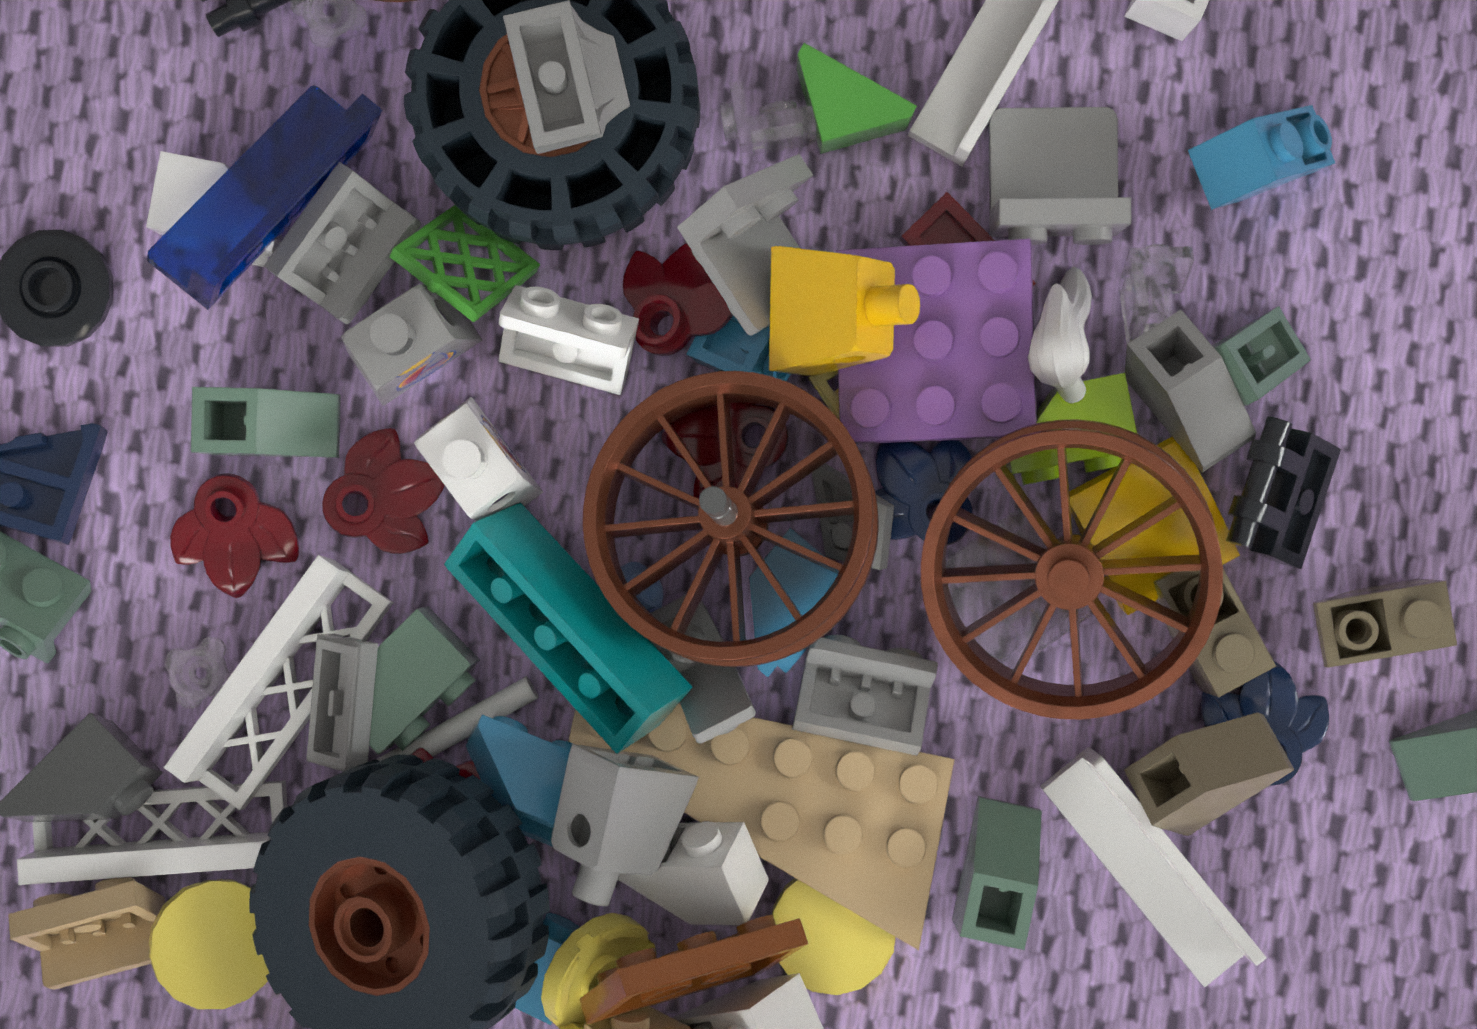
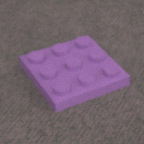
[836,239,1037,444]

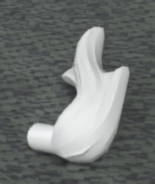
[1028,266,1092,403]

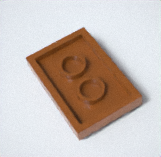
[579,915,808,1025]

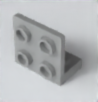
[677,154,813,335]

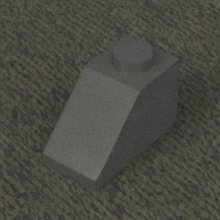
[0,713,163,823]

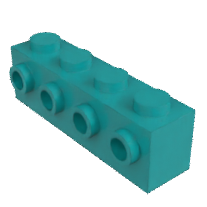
[444,502,693,754]

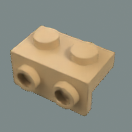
[8,877,165,990]

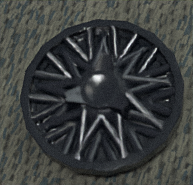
[0,229,113,347]

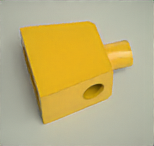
[769,246,920,376]

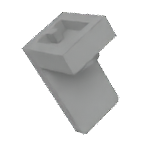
[650,595,756,744]

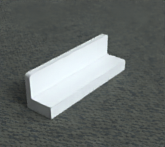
[908,0,1059,167]
[1040,747,1267,987]

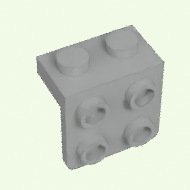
[989,107,1131,245]

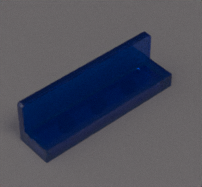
[147,85,383,310]

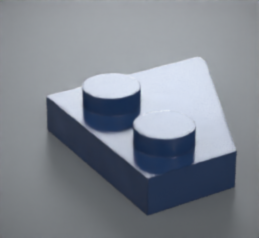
[0,423,108,545]

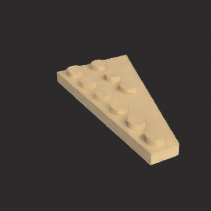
[568,703,955,950]

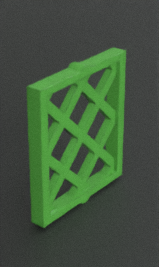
[390,205,540,322]

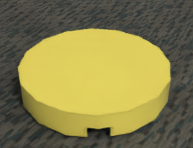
[772,878,896,995]
[149,879,269,1009]
[541,913,657,1029]

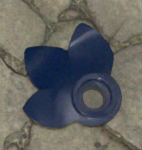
[875,440,973,546]
[1200,660,1329,786]

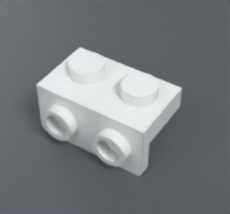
[498,285,639,395]

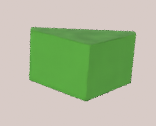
[796,43,917,154]

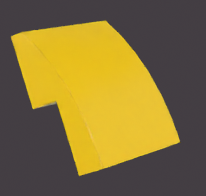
[1069,437,1240,615]

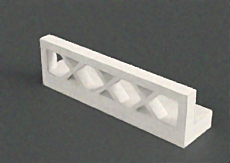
[164,555,394,810]
[17,780,288,885]

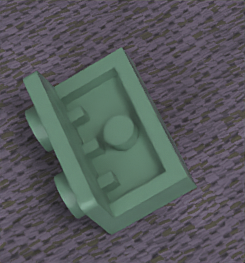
[0,531,91,663]

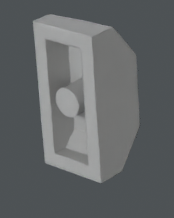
[503,0,630,154]

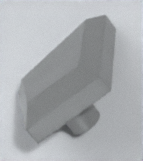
[812,463,894,570]

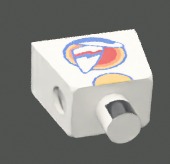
[414,397,543,521]

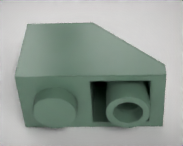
[191,387,341,458]
[369,606,480,755]
[952,796,1042,950]

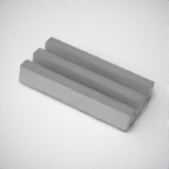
[306,633,378,772]

